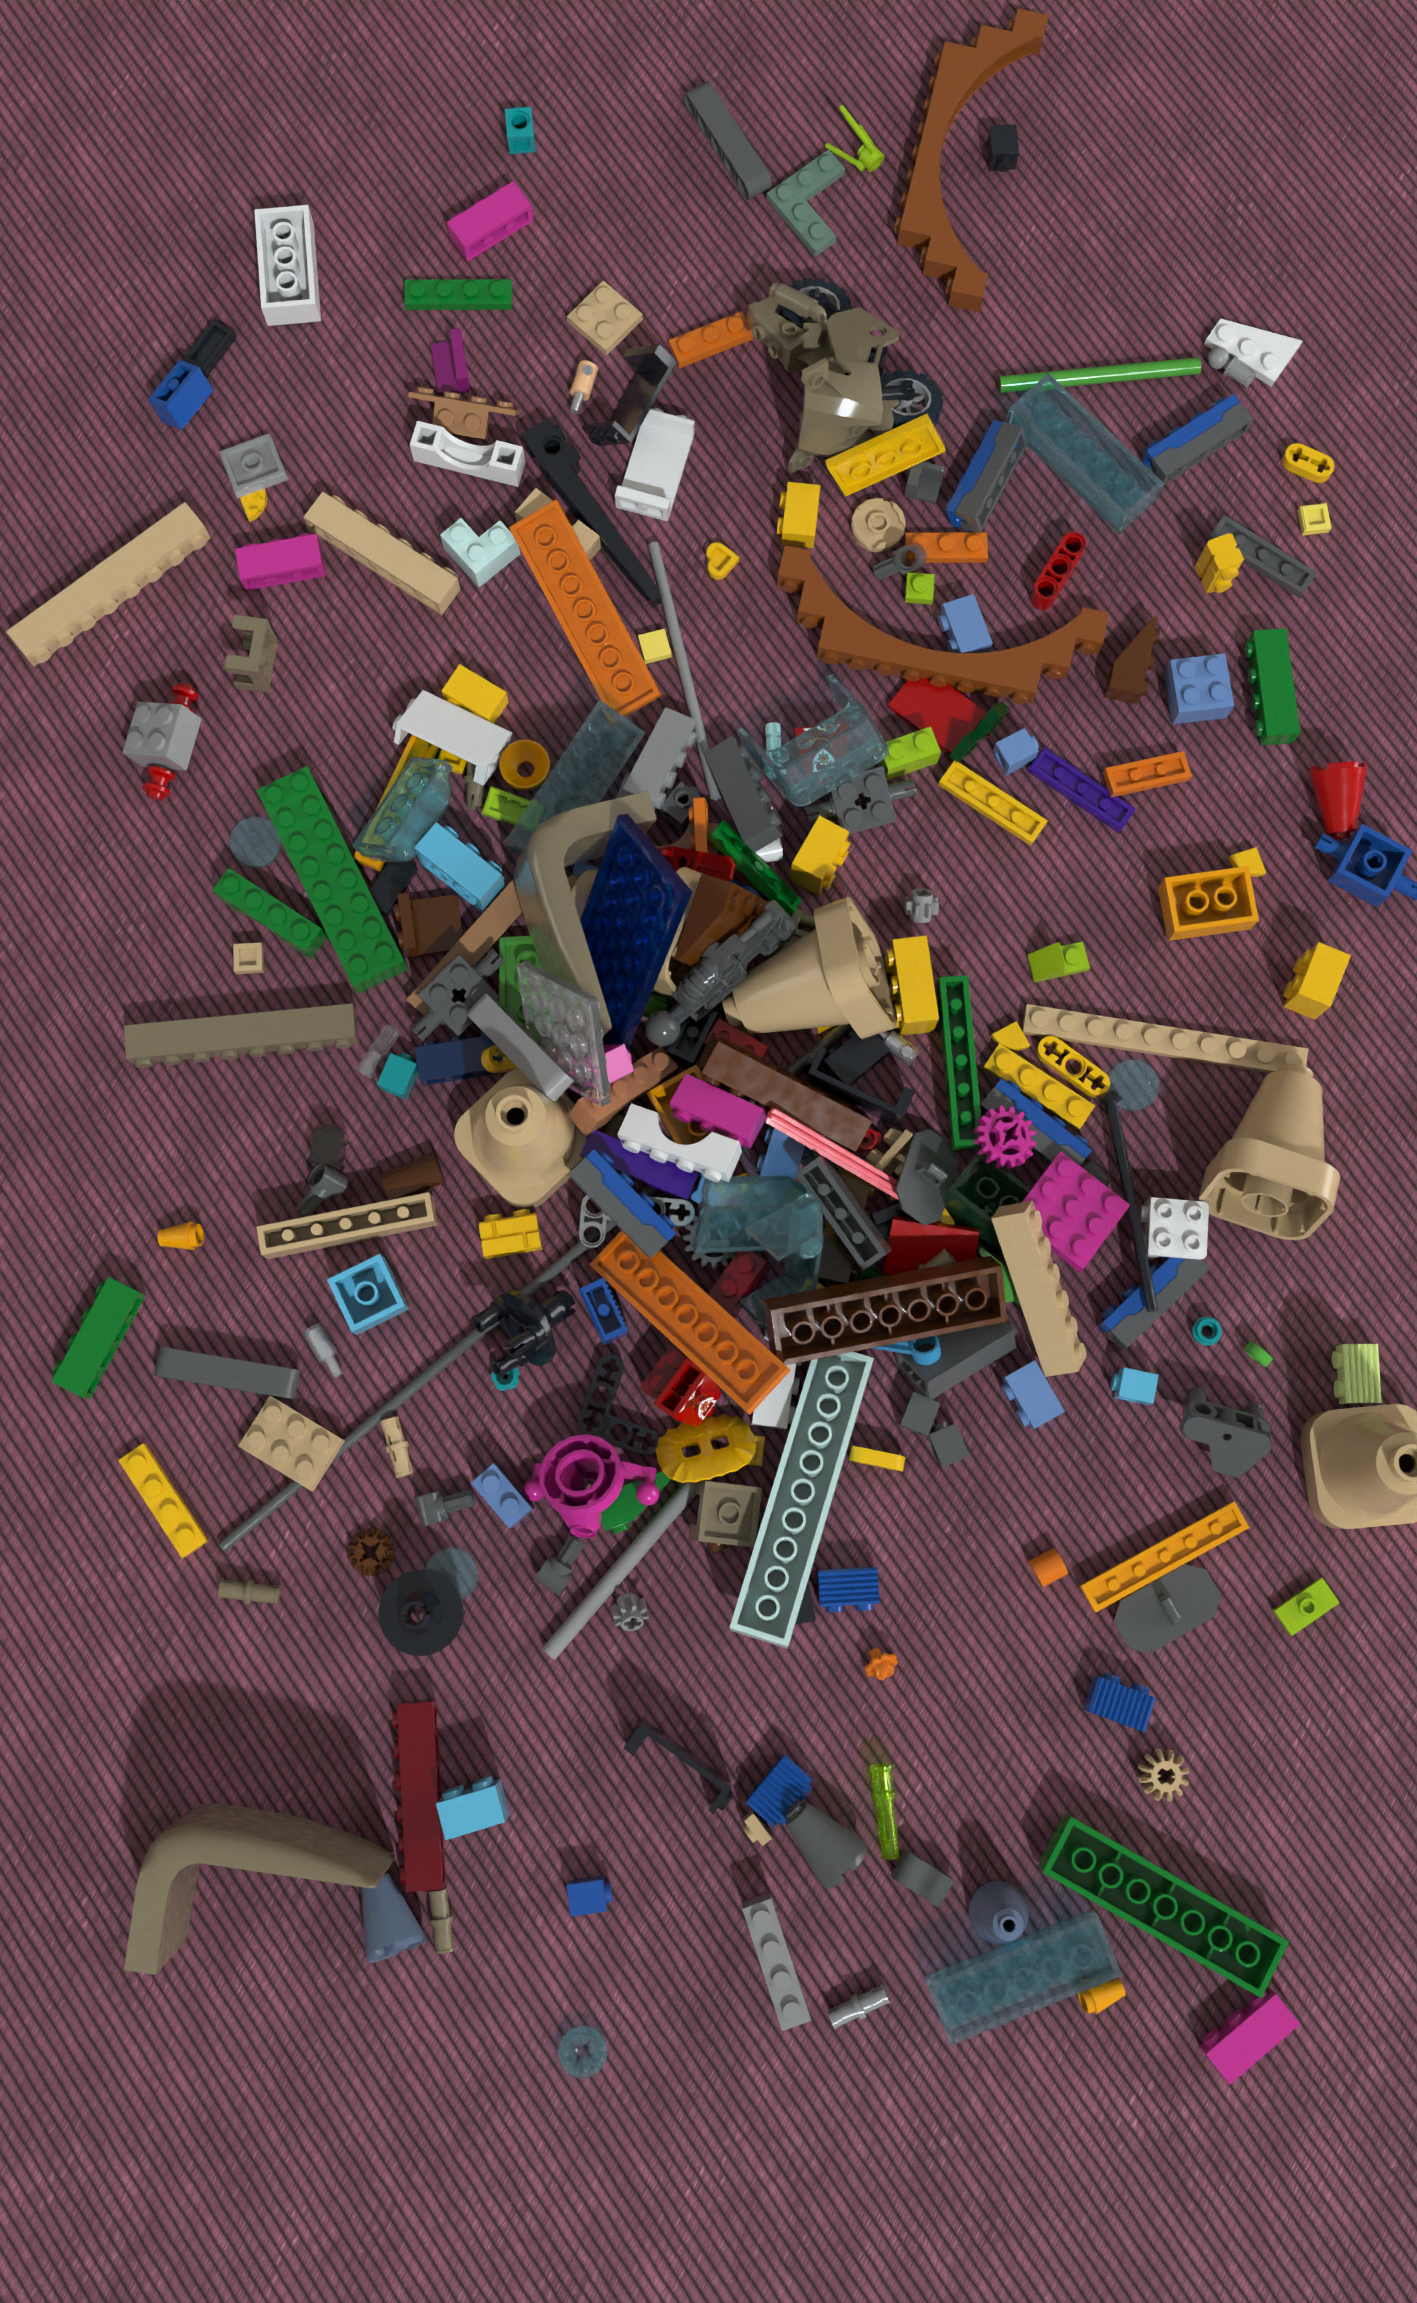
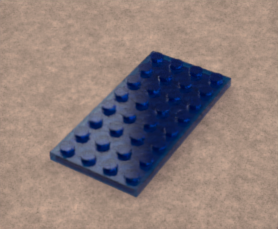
[580,814,692,1050]

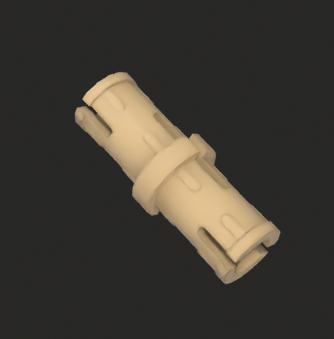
[380,1416,414,1478]

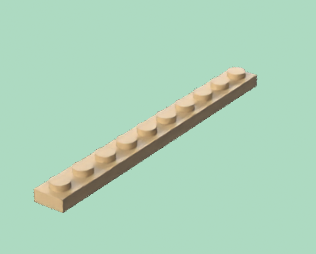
[1022,1004,1308,1073]

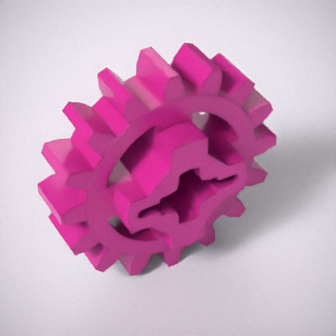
[973,1105,1037,1170]

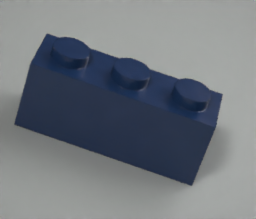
[415,1032,507,1086]

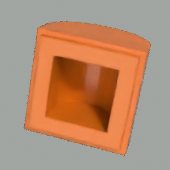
[1027,1548,1068,1588]

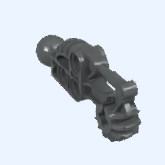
[645,900,796,1046]

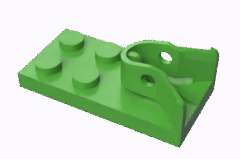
[499,936,560,1048]

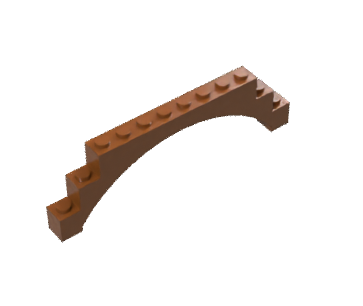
[894,9,1049,312]
[777,545,1109,704]

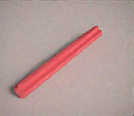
[765,1108,899,1200]

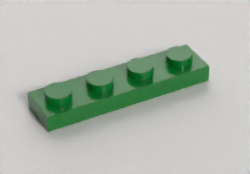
[404,279,513,310]
[708,820,802,916]

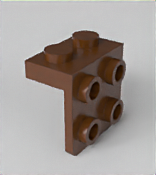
[394,893,463,957]

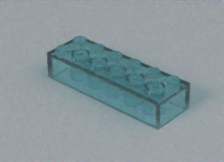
[1006,373,1165,534]
[503,700,646,855]
[924,1909,1122,2046]

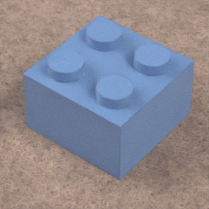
[1163,653,1234,724]

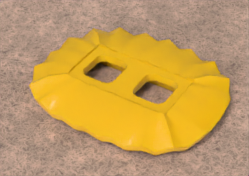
[655,1414,757,1483]

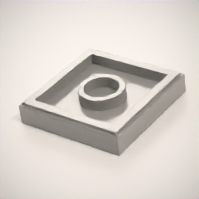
[219,433,288,499]

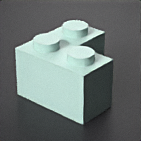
[440,518,520,587]

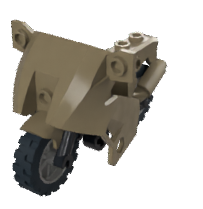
[747,278,943,473]

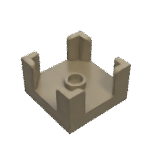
[224,615,278,693]
[689,1480,762,1547]

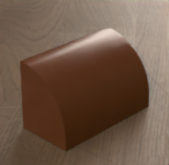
[379,1151,446,1200]

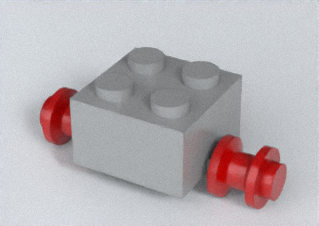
[122,683,202,801]

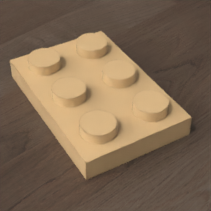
[238,1396,345,1492]

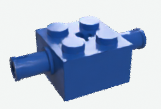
[1314,824,1417,908]

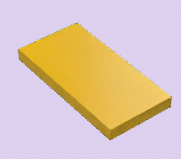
[825,413,946,497]

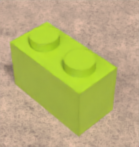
[876,726,941,780]

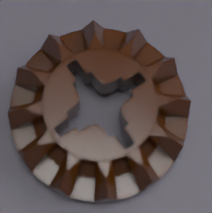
[347,1528,395,1576]

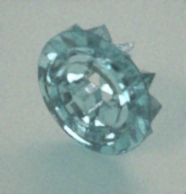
[558,2025,608,2078]

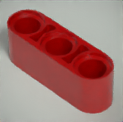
[1030,532,1086,610]

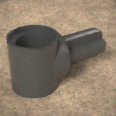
[873,543,927,580]
[297,1163,348,1217]
[415,1489,475,1527]
[534,1536,584,1596]

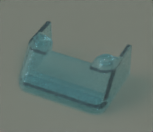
[739,1192,823,1331]

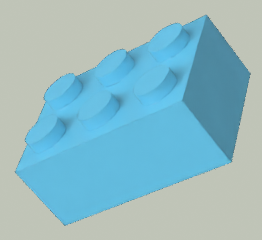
[414,822,506,914]

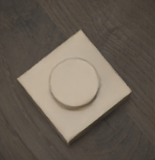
[233,942,264,974]
[743,1810,772,1846]

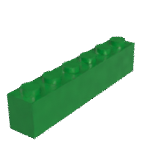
[936,975,981,1152]

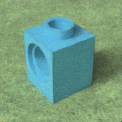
[1111,1367,1159,1405]

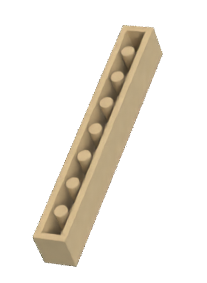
[6,502,210,667]

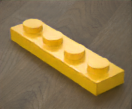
[938,760,1048,846]
[983,1043,1095,1131]
[118,1444,209,1558]

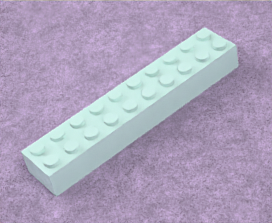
[730,1352,874,1649]

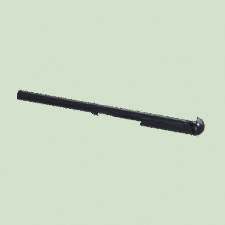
[1100,1090,1158,1312]

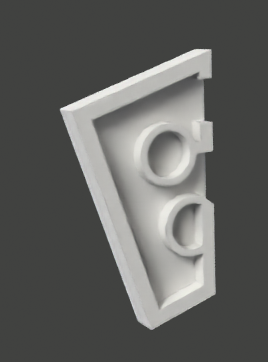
[1204,319,1303,387]

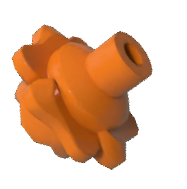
[864,1648,898,1680]

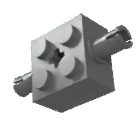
[804,766,917,834]
[410,949,505,1041]

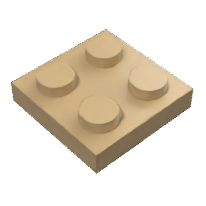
[567,280,643,356]

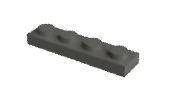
[1207,515,1317,598]

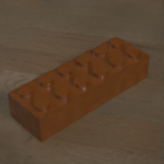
[697,1033,872,1152]

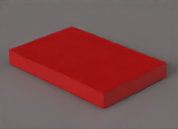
[887,678,987,755]
[883,1216,980,1274]

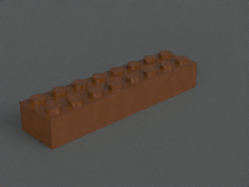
[763,1256,1007,1365]

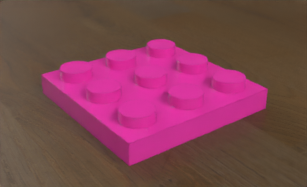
[1021,1151,1130,1272]

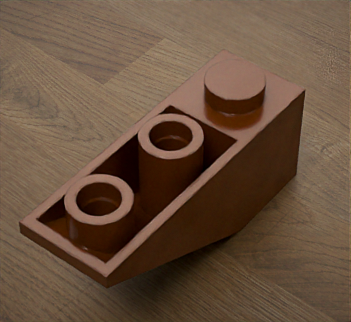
[1104,617,1160,705]

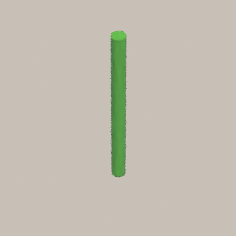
[998,357,1201,393]

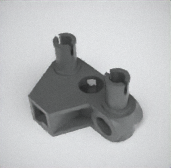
[1179,1387,1272,1478]

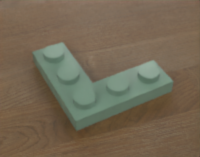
[766,150,845,257]

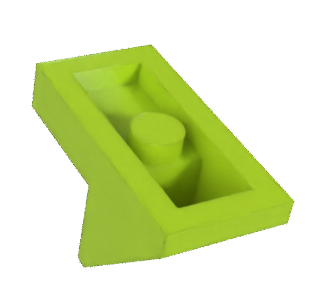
[1027,941,1090,983]

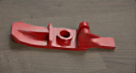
[633,846,735,882]

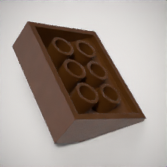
[674,874,769,967]

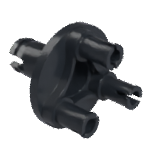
[471,1290,576,1378]
[379,1570,465,1656]

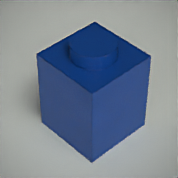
[566,1875,613,1917]

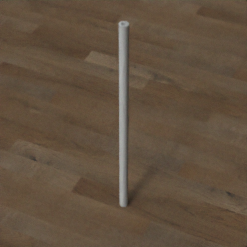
[648,542,721,801]

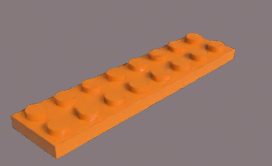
[509,499,662,723]
[589,1231,791,1415]

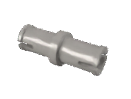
[827,1984,891,2029]

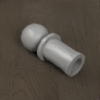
[1208,347,1257,388]

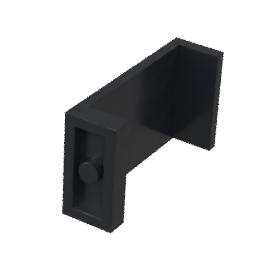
[581,344,677,446]
[804,1047,916,1127]
[623,1718,732,1815]

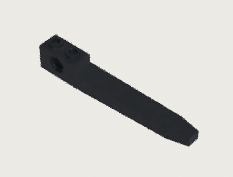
[521,418,662,608]

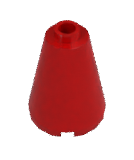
[1309,761,1367,839]

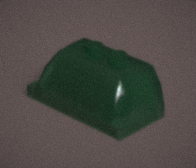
[944,1153,1031,1262]

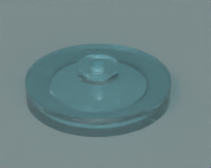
[230,817,281,868]
[1107,1060,1159,1111]
[425,1548,478,1600]

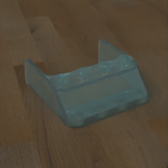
[737,674,889,807]

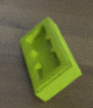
[481,786,544,833]
[1272,1577,1340,1636]

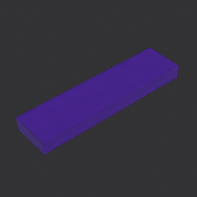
[1027,747,1136,833]
[580,1130,698,1201]

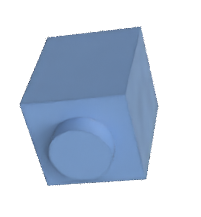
[992,728,1039,776]

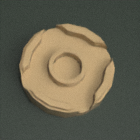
[851,498,906,553]

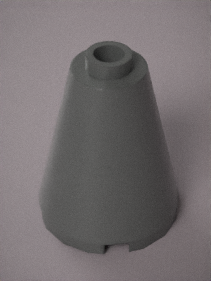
[785,1802,868,1890]

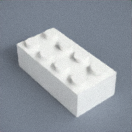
[254,205,321,326]

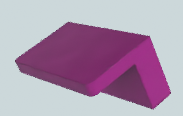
[431,328,470,395]

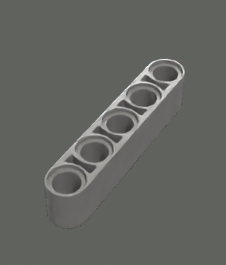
[467,992,575,1102]

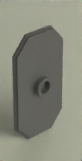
[896,1129,958,1226]
[1113,1564,1221,1654]

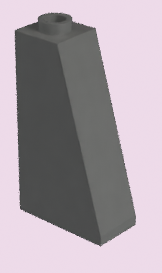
[895,1320,1016,1400]

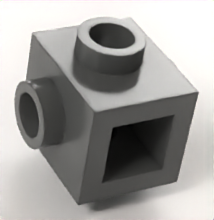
[660,782,702,832]

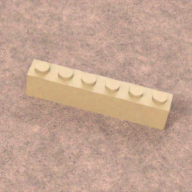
[304,492,461,615]
[256,1192,438,1259]
[991,1201,1086,1377]

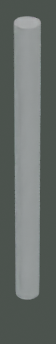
[542,1482,696,1660]

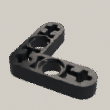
[578,1354,659,1455]

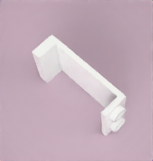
[615,408,695,522]
[393,690,512,785]

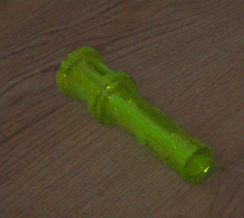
[867,1763,901,1860]

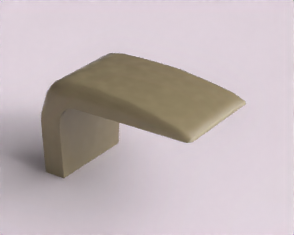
[514,791,657,1046]
[124,1804,395,1975]

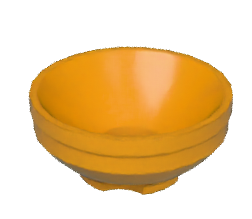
[499,740,550,791]

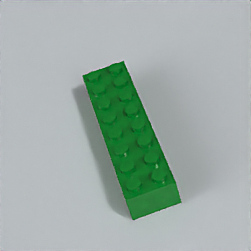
[256,766,409,994]
[1037,1812,1289,1998]

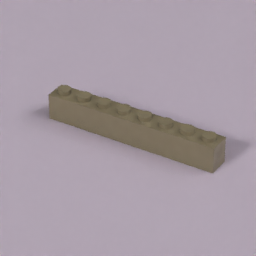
[124,1003,360,1068]

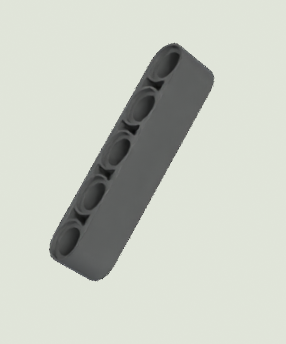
[683,81,772,200]
[154,1347,300,1400]

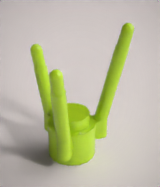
[825,105,885,172]

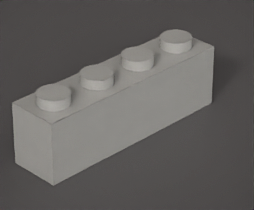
[621,707,698,811]
[741,1893,811,2031]

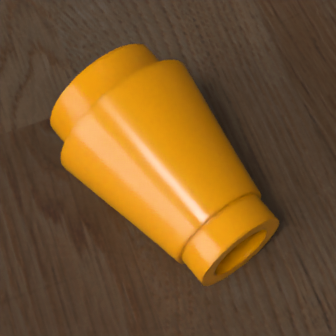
[158,1221,204,1250]
[1077,1978,1126,2015]

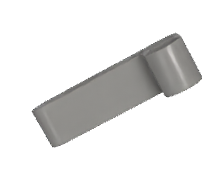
[578,1195,695,1248]

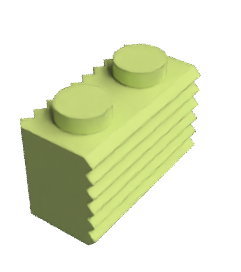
[1332,1344,1382,1404]

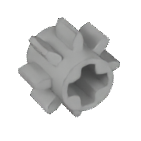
[904,888,939,923]
[611,1593,649,1631]

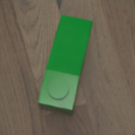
[601,1471,671,1535]

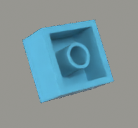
[327,1254,409,1335]
[436,1776,510,1840]

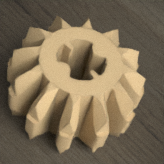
[1137,1748,1189,1801]

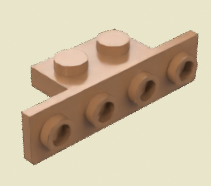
[408,387,520,439]

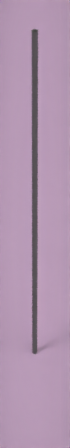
[218,1024,852,1552]

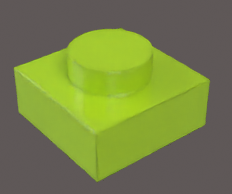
[905,572,935,605]

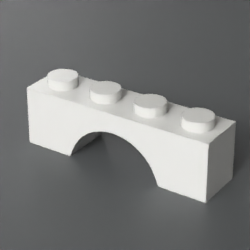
[410,421,525,487]
[617,1103,742,1182]
[751,1325,802,1430]

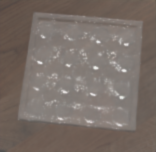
[516,961,611,1107]

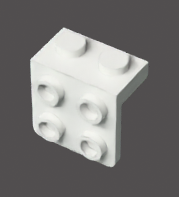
[1139,1197,1209,1260]

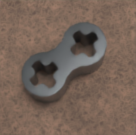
[890,1849,955,1907]

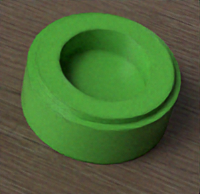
[1244,1340,1273,1367]

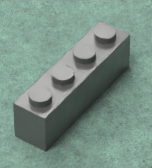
[704,736,784,852]
[795,1156,893,1270]

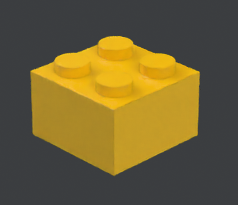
[790,815,851,896]
[1283,942,1351,1020]

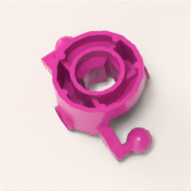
[523,1434,659,1538]

